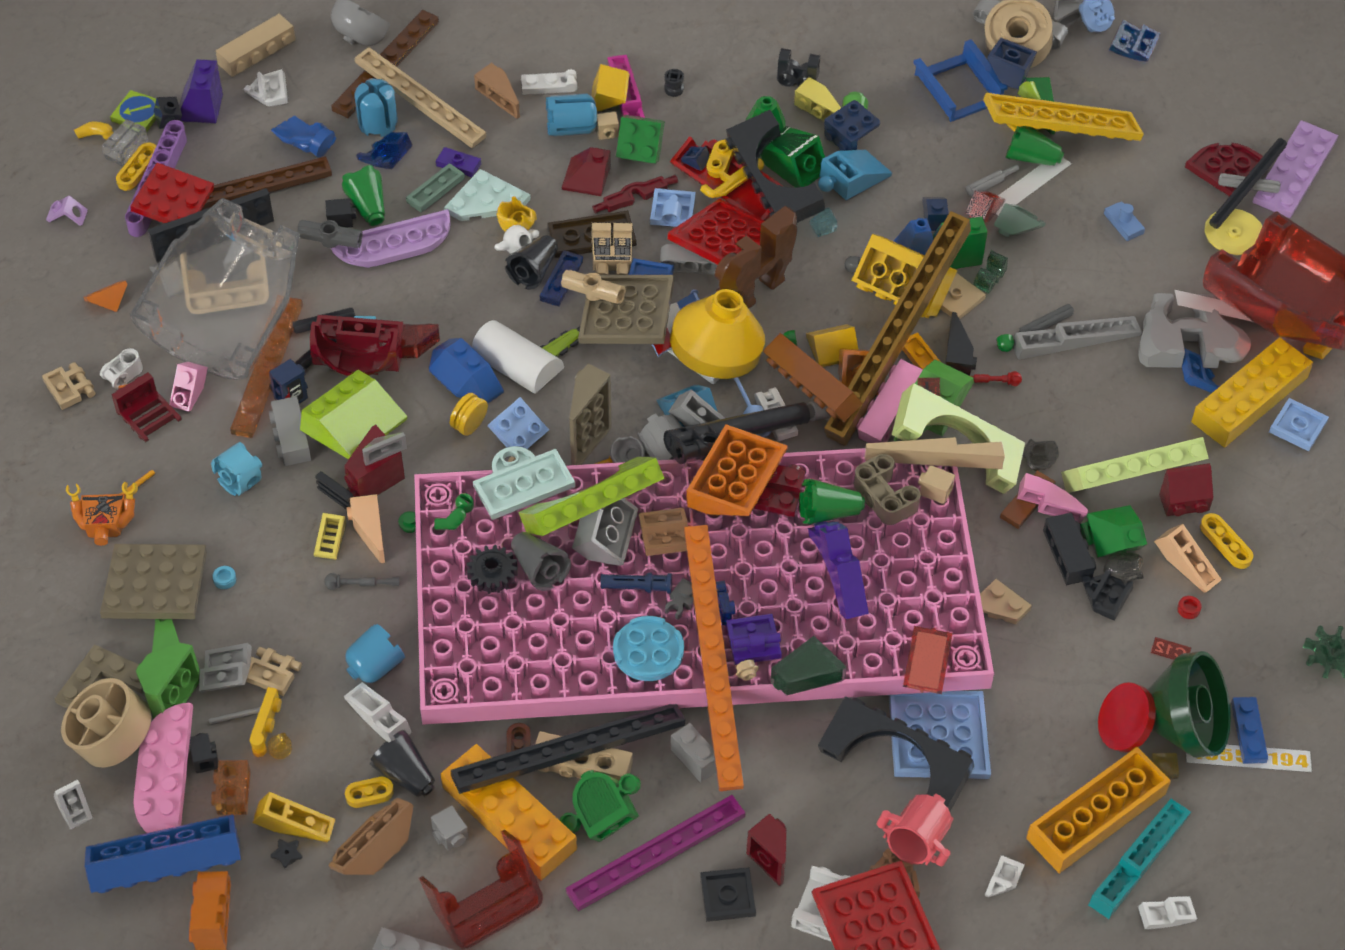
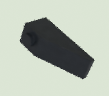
[945,312,977,376]

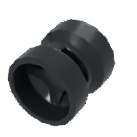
[664,69,684,97]

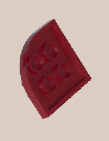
[1185,143,1263,197]

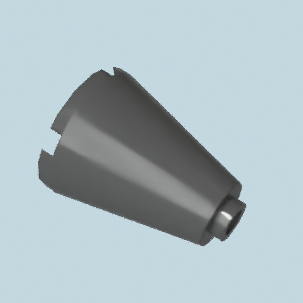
[511,532,571,591]

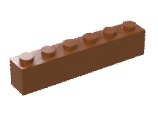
[763,333,863,423]

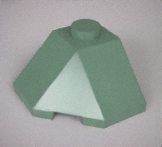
[994,203,1046,237]

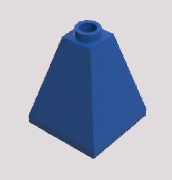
[894,218,934,277]

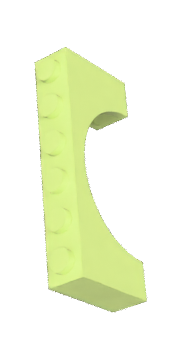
[892,383,1025,494]
[1061,437,1209,493]

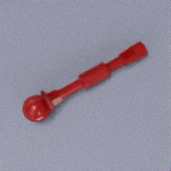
[971,371,1022,386]

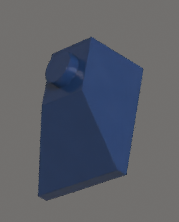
[987,37,1037,89]

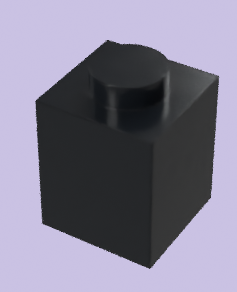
[325,198,356,228]

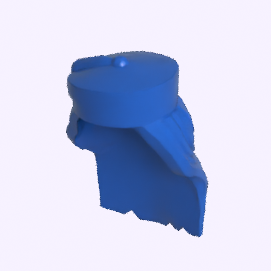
[271,116,336,158]

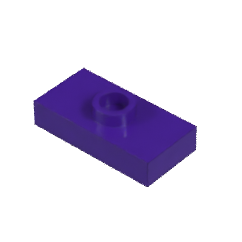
[436,147,481,178]

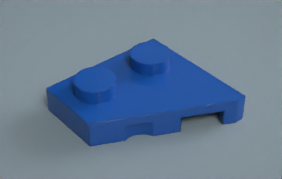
[1182,348,1220,393]

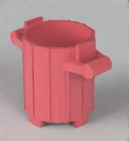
[877,793,954,867]

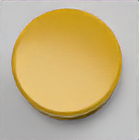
[449,393,488,436]

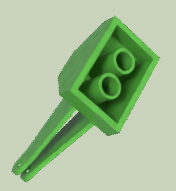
[894,360,974,441]
[136,619,200,719]

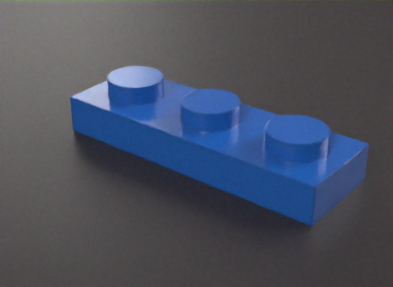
[1231,697,1268,764]

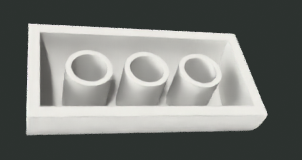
[472,320,564,394]

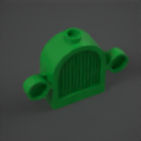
[560,770,641,842]

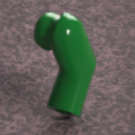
[434,507,466,530]

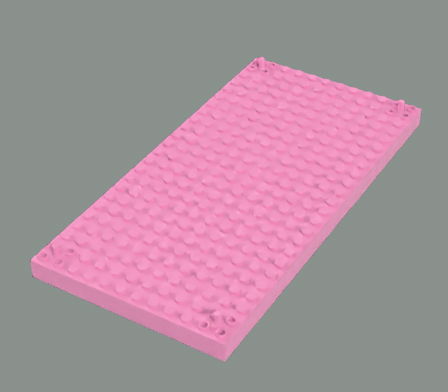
[414,448,994,725]

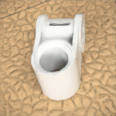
[100,348,143,390]

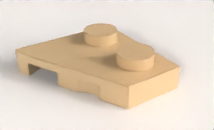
[980,579,1032,624]

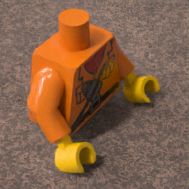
[66,482,138,546]

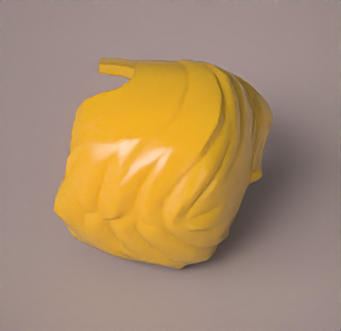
[497,196,537,232]

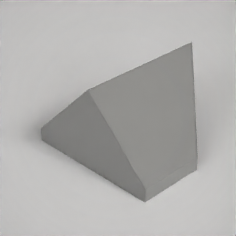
[1052,0,1083,27]

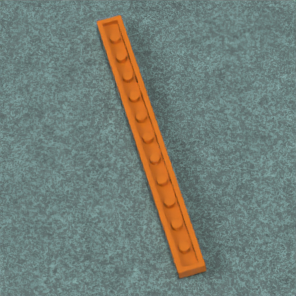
[684,525,744,791]

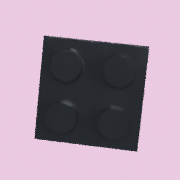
[700,867,756,922]

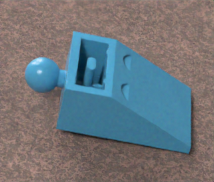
[818,149,892,200]

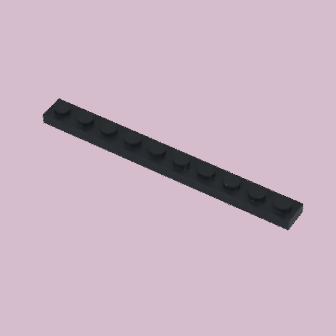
[451,704,686,794]

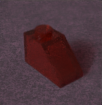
[965,191,1006,222]

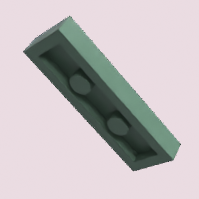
[406,163,465,213]

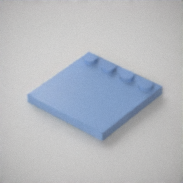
[889,691,991,779]

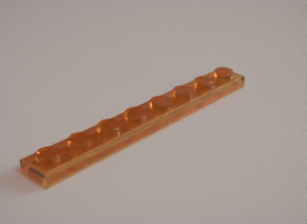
[230,296,303,438]

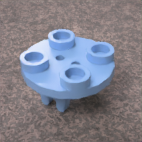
[1079,0,1115,32]

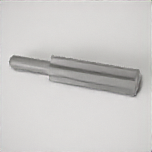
[966,165,1019,197]

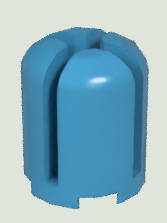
[355,78,398,137]
[546,94,597,136]

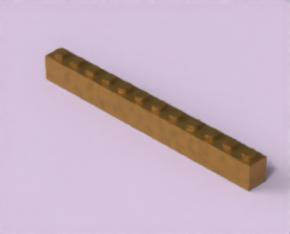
[824,211,971,446]

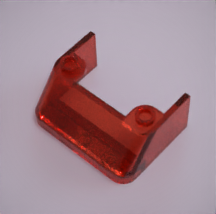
[419,829,543,949]

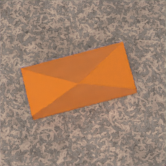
[83,280,127,312]

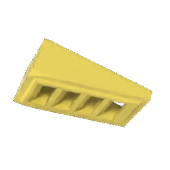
[314,513,346,560]

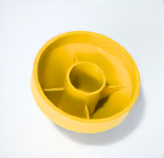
[670,289,765,379]

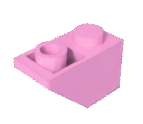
[170,362,208,412]

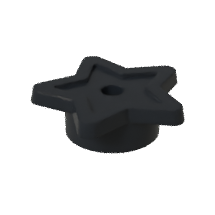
[270,839,303,868]

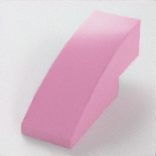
[1017,473,1088,523]

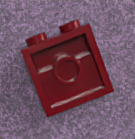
[753,464,805,517]

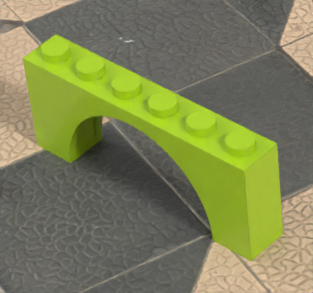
[518,456,665,536]

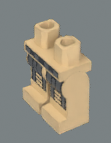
[591,223,632,275]

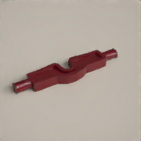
[592,175,678,214]

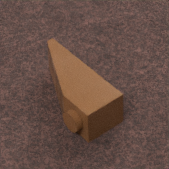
[474,63,520,119]

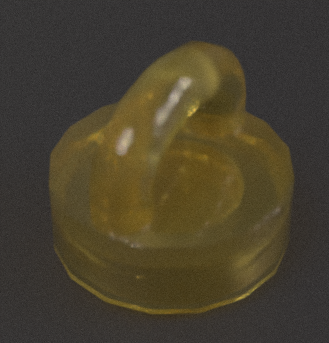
[268,732,292,759]

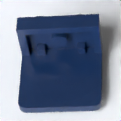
[824,100,880,151]

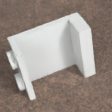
[791,865,850,942]

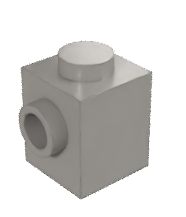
[431,805,468,851]

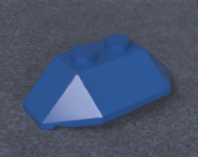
[429,338,504,403]

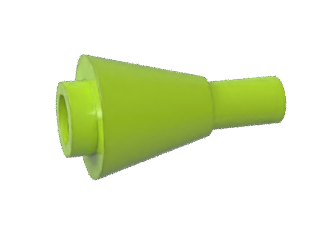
[1018,81,1041,100]

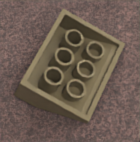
[569,363,611,465]

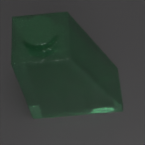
[770,636,847,696]

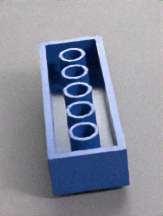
[85,814,241,893]

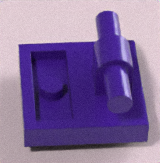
[726,614,782,665]

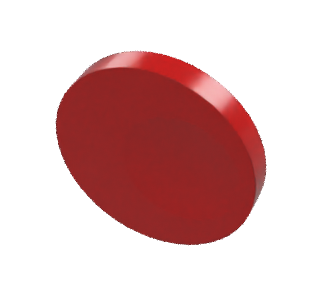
[1098,682,1156,752]

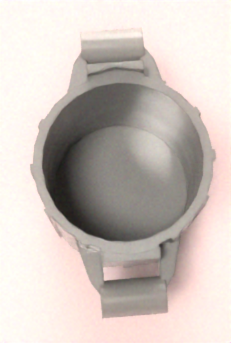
[637,413,682,460]

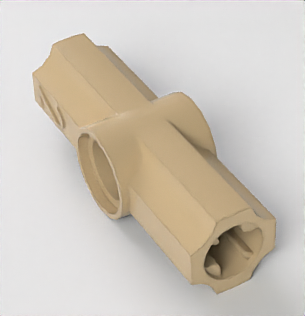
[561,270,626,304]

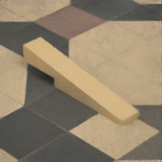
[864,437,1005,469]

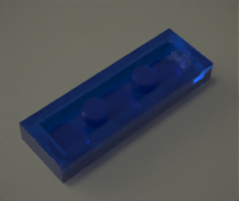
[540,250,583,307]

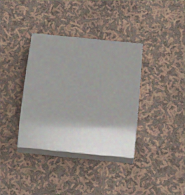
[199,643,252,693]

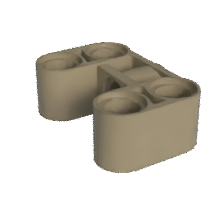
[854,454,921,525]

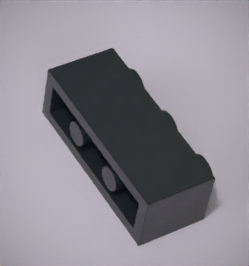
[1043,513,1096,586]

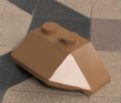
[329,798,413,875]

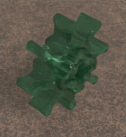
[1303,625,1345,679]

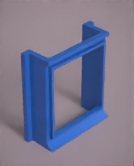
[913,39,1008,122]

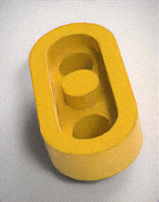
[707,140,734,178]
[345,777,394,808]

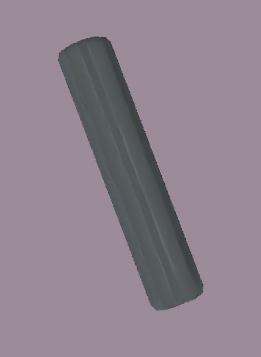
[1019,304,1074,332]

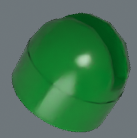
[783,330,797,346]
[996,334,1014,352]
[455,493,474,513]

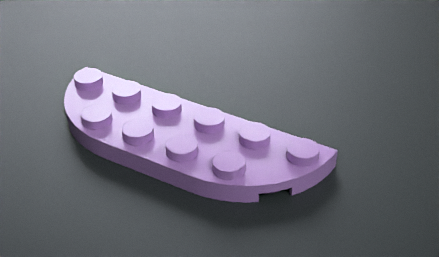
[330,209,450,268]

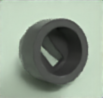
[845,256,860,273]

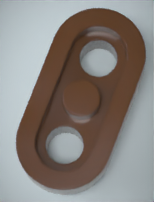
[506,723,531,753]

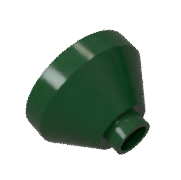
[1148,651,1231,758]

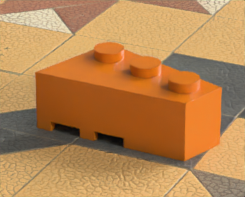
[189,871,231,950]

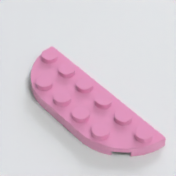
[134,703,193,833]

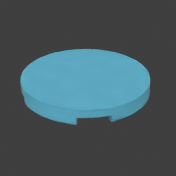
[613,616,684,681]

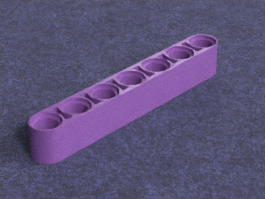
[125,120,187,237]

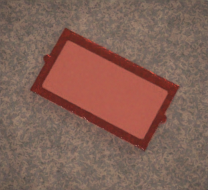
[903,626,953,694]

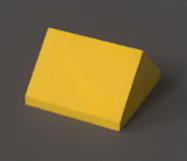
[591,64,629,112]
[806,324,858,367]

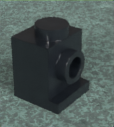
[190,733,220,774]

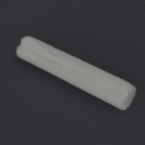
[1218,173,1280,193]

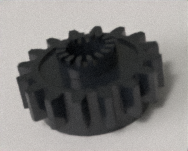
[466,545,518,594]

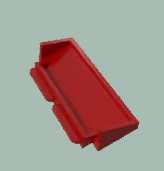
[670,136,782,221]

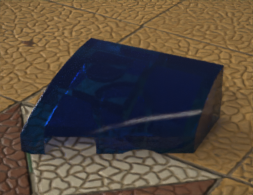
[356,132,413,169]

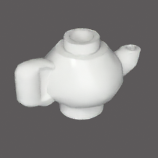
[495,225,539,254]

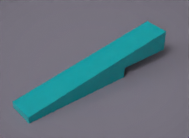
[1088,798,1191,919]

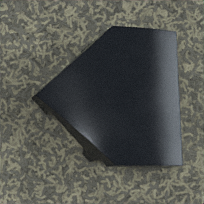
[1082,570,1133,621]

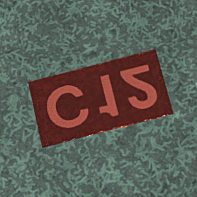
[1151,637,1191,660]

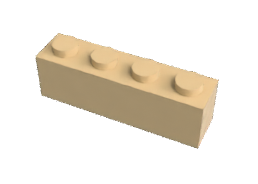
[215,14,295,77]

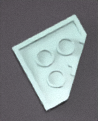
[444,169,531,221]

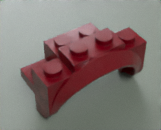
[310,315,404,376]

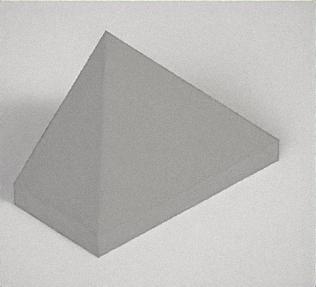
[362,432,407,466]

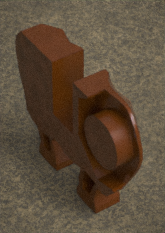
[715,206,797,309]

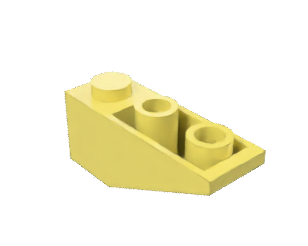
[794,77,841,121]

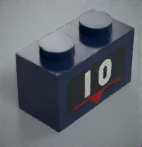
[269,358,308,404]

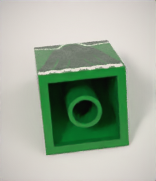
[761,126,825,188]

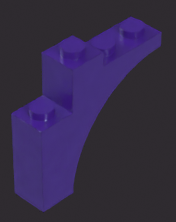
[808,521,869,619]

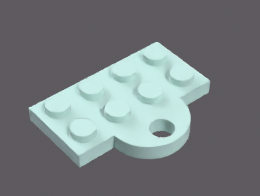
[473,446,575,520]

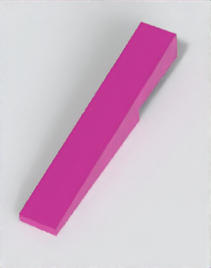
[607,54,645,118]

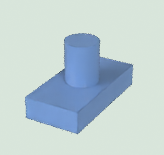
[1104,201,1145,241]

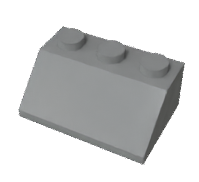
[572,498,638,566]

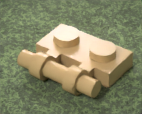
[42,362,96,410]
[246,647,302,696]

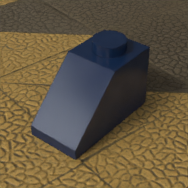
[922,197,949,231]

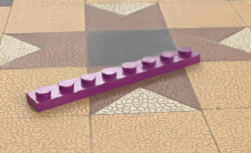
[565,795,745,912]

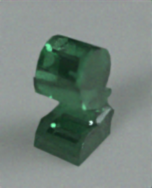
[973,250,1008,294]

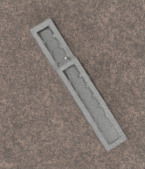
[1013,316,1142,360]

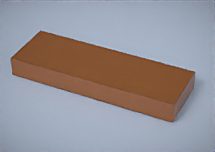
[1000,470,1056,529]

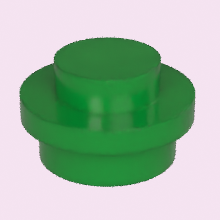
[398,511,416,533]

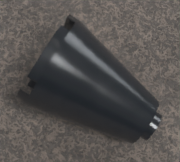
[505,235,558,290]
[369,730,435,797]

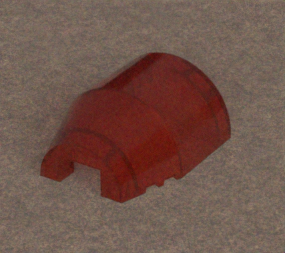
[1203,211,1345,351]

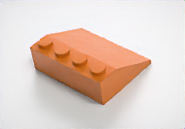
[686,424,788,516]

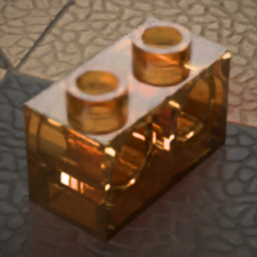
[211,760,251,815]

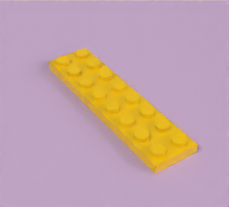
[983,93,1144,141]

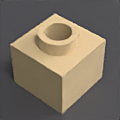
[596,112,619,140]

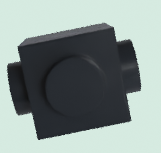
[154,97,182,129]

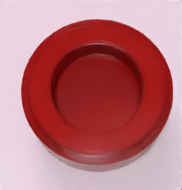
[1177,596,1202,619]

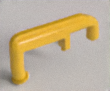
[700,158,764,198]

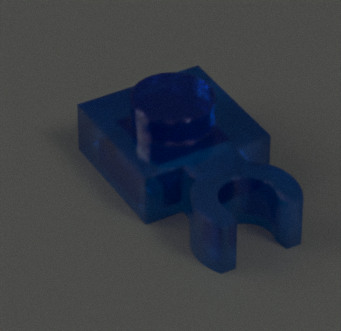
[715,580,735,625]

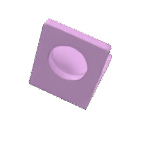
[46,196,88,226]

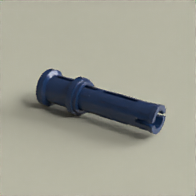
[601,572,672,594]

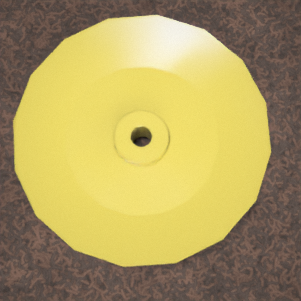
[1204,209,1265,255]

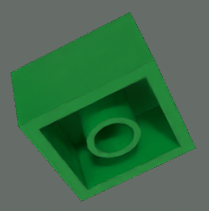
[616,115,665,164]

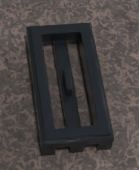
[315,471,354,510]

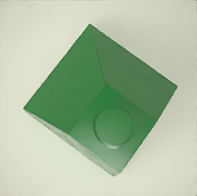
[1086,505,1147,558]

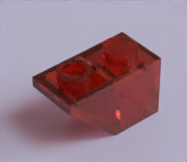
[401,324,440,358]

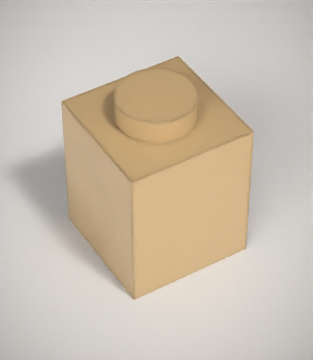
[918,465,955,505]

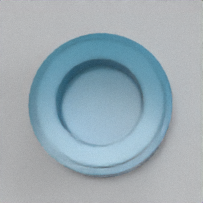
[212,566,236,589]

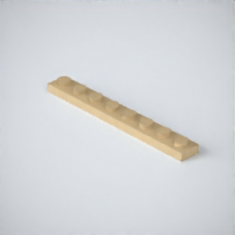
[355,47,486,149]

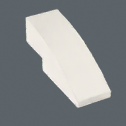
[344,682,412,742]

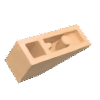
[347,494,385,563]
[1154,524,1222,593]

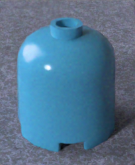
[345,624,406,683]

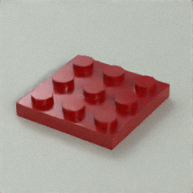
[130,163,214,223]

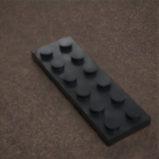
[148,188,274,263]

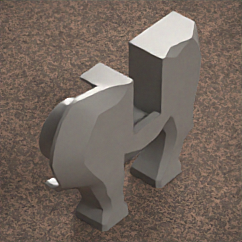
[1138,293,1251,368]

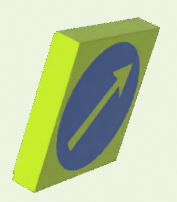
[110,90,156,133]

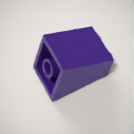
[179,59,223,123]

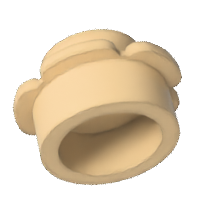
[736,660,759,681]

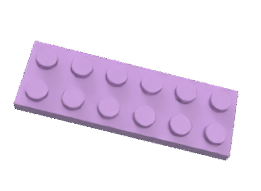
[1252,120,1338,218]

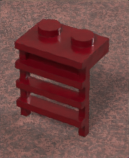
[111,372,182,443]

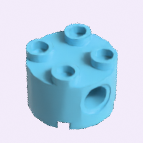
[211,442,262,496]

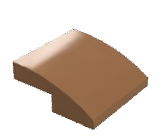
[639,507,688,556]

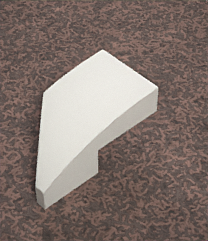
[985,855,1024,897]

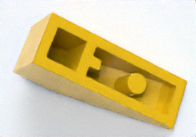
[252,792,336,842]

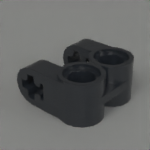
[777,48,821,87]

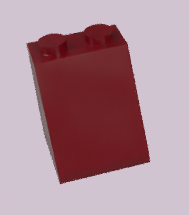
[344,424,405,497]

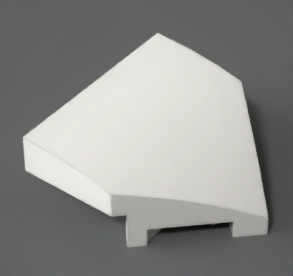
[243,69,288,107]

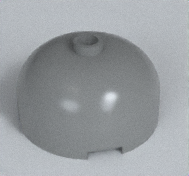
[331,0,390,46]

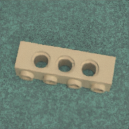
[536,731,632,780]

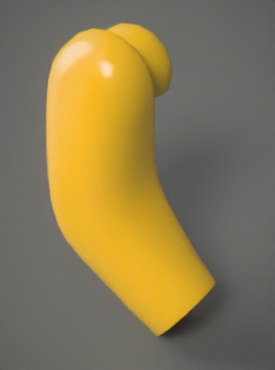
[74,121,113,139]

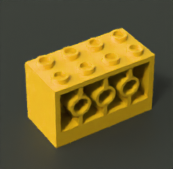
[851,234,958,319]

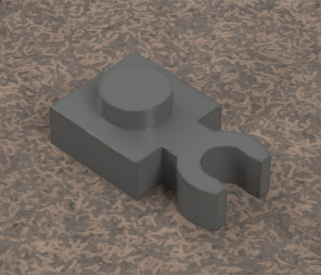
[665,578,694,620]

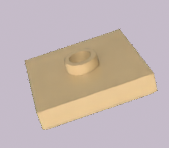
[940,273,986,319]

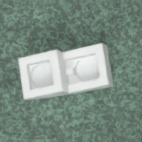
[1138,897,1197,929]

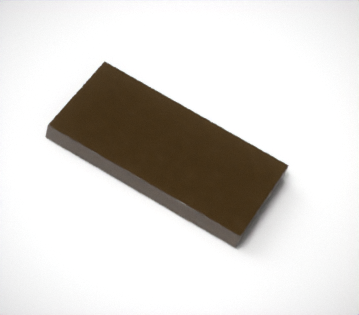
[547,210,637,258]

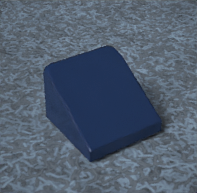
[681,147,710,170]

